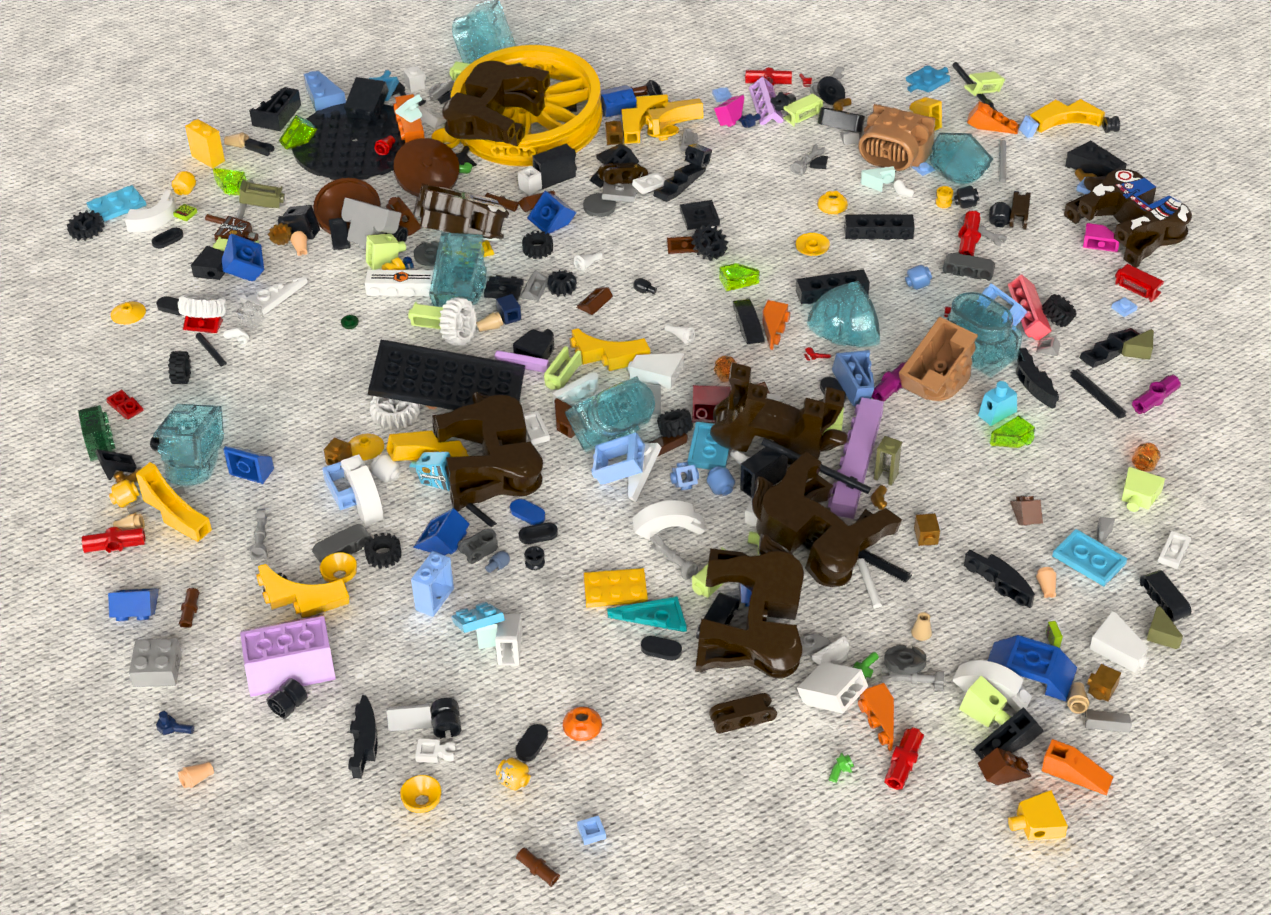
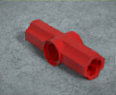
[745,67,792,86]
[958,211,981,256]
[82,527,145,553]
[884,727,924,790]

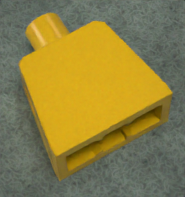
[909,97,942,131]
[1008,790,1068,840]

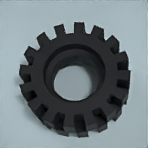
[522,231,553,259]
[1042,294,1077,327]
[168,351,191,384]
[657,409,693,438]
[364,533,402,569]

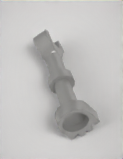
[810,66,845,97]
[790,144,825,176]
[957,214,1007,246]
[250,509,268,560]
[650,534,698,580]
[881,667,944,691]

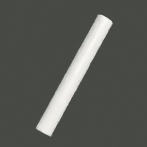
[857,558,882,608]

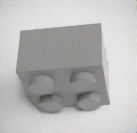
[129,638,182,687]

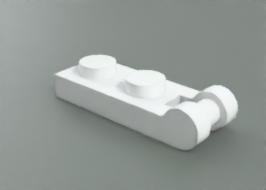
[552,373,599,406]

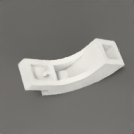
[125,190,175,232]
[341,454,383,526]
[632,500,706,539]
[952,660,1032,712]

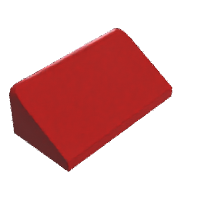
[183,316,223,333]

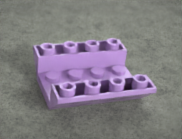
[240,614,336,697]

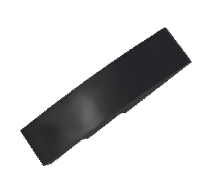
[653,164,706,202]
[733,299,765,344]
[1079,328,1140,368]

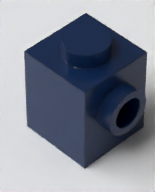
[496,294,522,325]

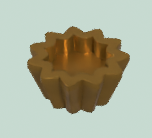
[267,223,291,245]

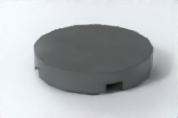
[583,193,616,217]
[414,241,448,266]
[884,645,926,674]

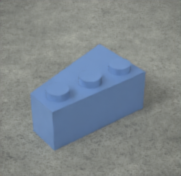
[304,71,346,111]
[832,350,875,406]

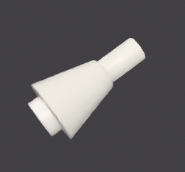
[574,252,603,272]
[665,324,695,344]

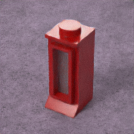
[1115,264,1164,302]

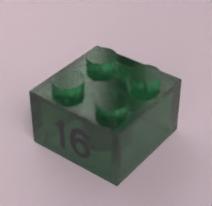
[78,405,116,461]

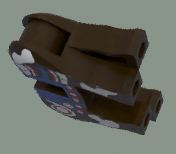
[1064,169,1192,268]
[413,183,509,241]

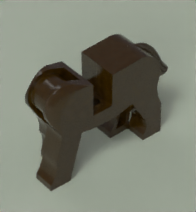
[442,61,550,146]
[710,362,848,464]
[432,392,543,511]
[752,451,902,587]
[695,533,804,679]

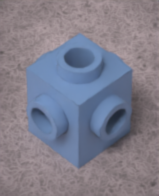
[670,462,699,490]

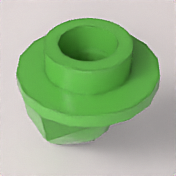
[852,652,879,679]
[828,753,854,783]

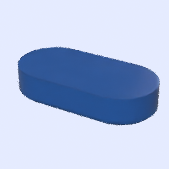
[510,499,545,525]

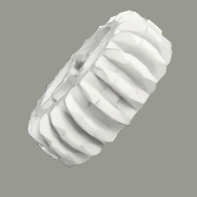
[178,293,227,318]
[439,297,478,346]
[370,396,420,430]

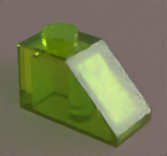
[278,115,317,150]
[213,168,246,195]
[719,263,760,291]
[990,415,1035,448]

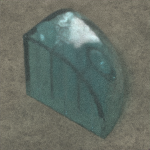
[930,133,993,184]
[807,281,880,347]

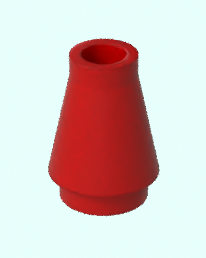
[374,136,395,155]

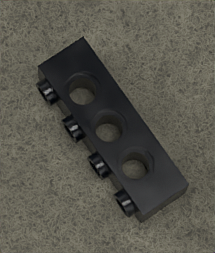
[844,214,915,240]
[796,269,870,304]

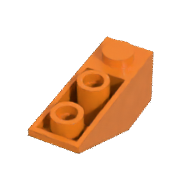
[967,101,1019,134]
[762,300,791,350]
[858,683,894,751]
[1042,739,1113,796]

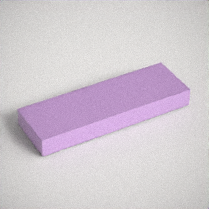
[495,350,550,373]

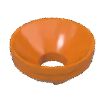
[563,706,602,741]

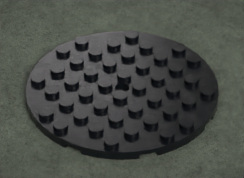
[291,103,405,180]

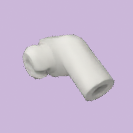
[894,180,914,197]

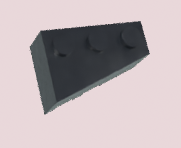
[249,87,301,132]
[1065,140,1127,177]

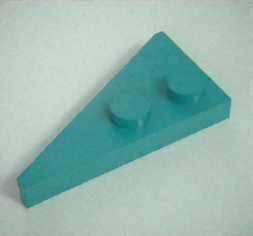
[607,596,687,632]

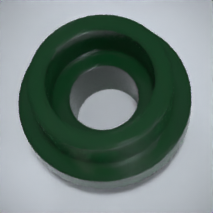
[341,315,359,329]

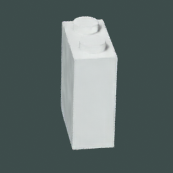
[797,661,868,713]

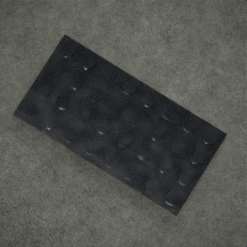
[368,339,525,410]

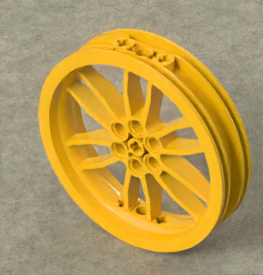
[451,45,602,166]

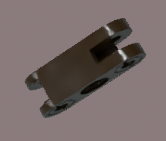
[597,163,648,185]
[1009,191,1031,230]
[709,693,777,734]

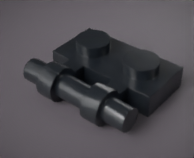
[484,275,524,300]

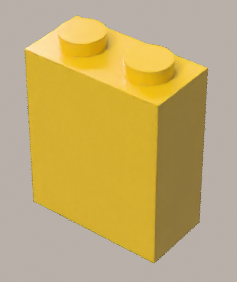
[185,119,225,168]

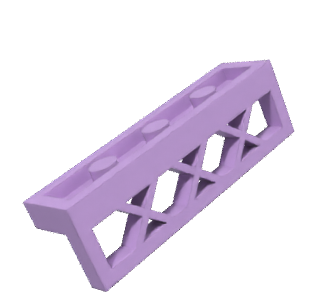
[749,76,784,125]

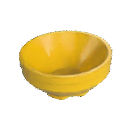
[431,128,461,149]
[817,191,848,214]
[320,552,357,583]
[400,775,442,813]

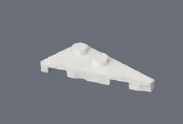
[239,276,308,315]
[628,443,662,502]

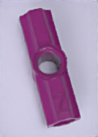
[872,361,907,402]
[1132,374,1181,414]

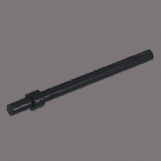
[952,62,998,112]
[761,438,872,494]

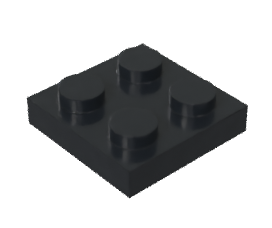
[680,200,720,230]

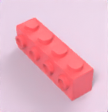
[1008,274,1052,340]

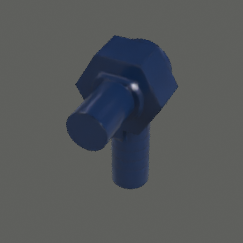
[738,113,761,128]
[156,711,194,735]

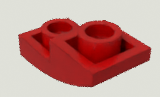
[106,389,144,420]

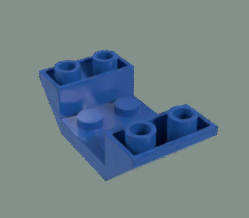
[987,635,1077,701]

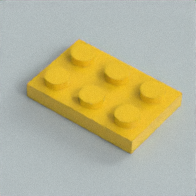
[584,568,648,607]

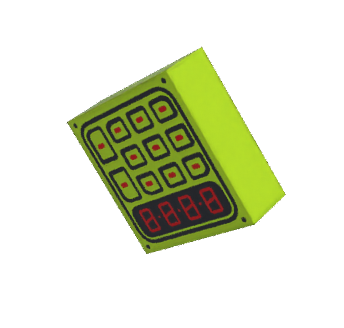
[173,204,198,221]
[1046,621,1063,648]

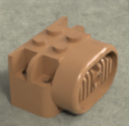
[859,104,935,171]
[899,317,978,401]

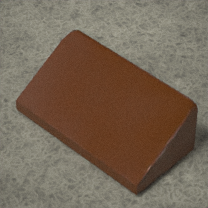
[667,236,698,254]
[576,287,613,315]
[648,433,688,457]

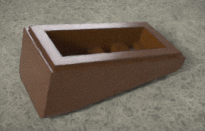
[518,190,555,212]

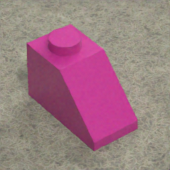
[714,95,744,127]
[1083,223,1119,252]

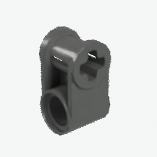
[458,529,498,564]

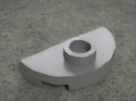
[429,80,454,101]
[681,128,698,151]
[800,634,831,657]

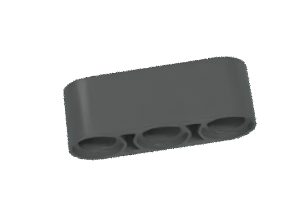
[942,253,995,281]
[312,524,372,563]

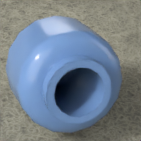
[905,265,932,290]
[707,466,735,496]

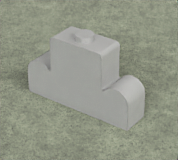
[341,197,401,249]

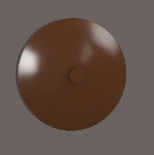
[393,138,459,197]
[313,178,381,234]

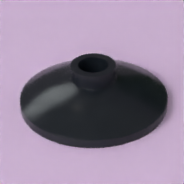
[817,76,845,105]

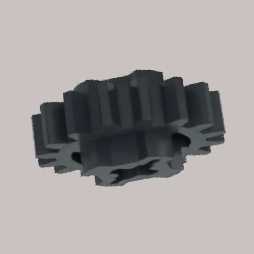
[67,210,105,241]
[691,224,728,261]

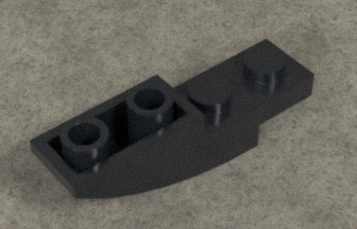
[1016,348,1059,408]
[964,550,1035,608]
[348,695,378,779]

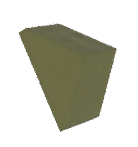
[1122,329,1154,360]
[1147,606,1183,649]

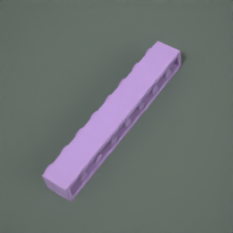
[828,397,884,519]

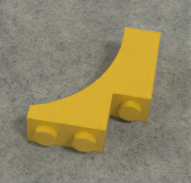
[622,94,668,144]
[645,98,703,135]
[1030,99,1105,133]
[569,328,650,371]
[386,430,469,461]
[136,462,212,542]
[256,564,349,618]

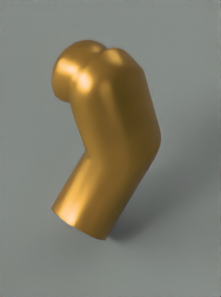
[833,98,851,111]
[1075,169,1097,182]
[114,468,140,483]
[871,485,887,510]

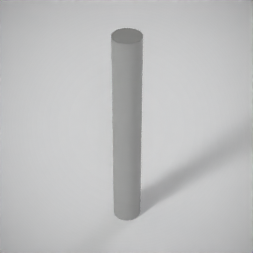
[127,486,185,515]

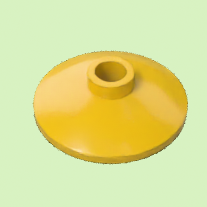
[647,125,679,141]
[795,233,830,256]
[110,301,146,325]
[348,433,384,460]

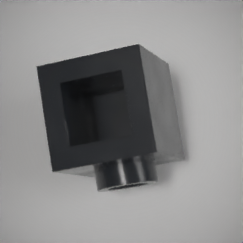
[684,143,712,167]

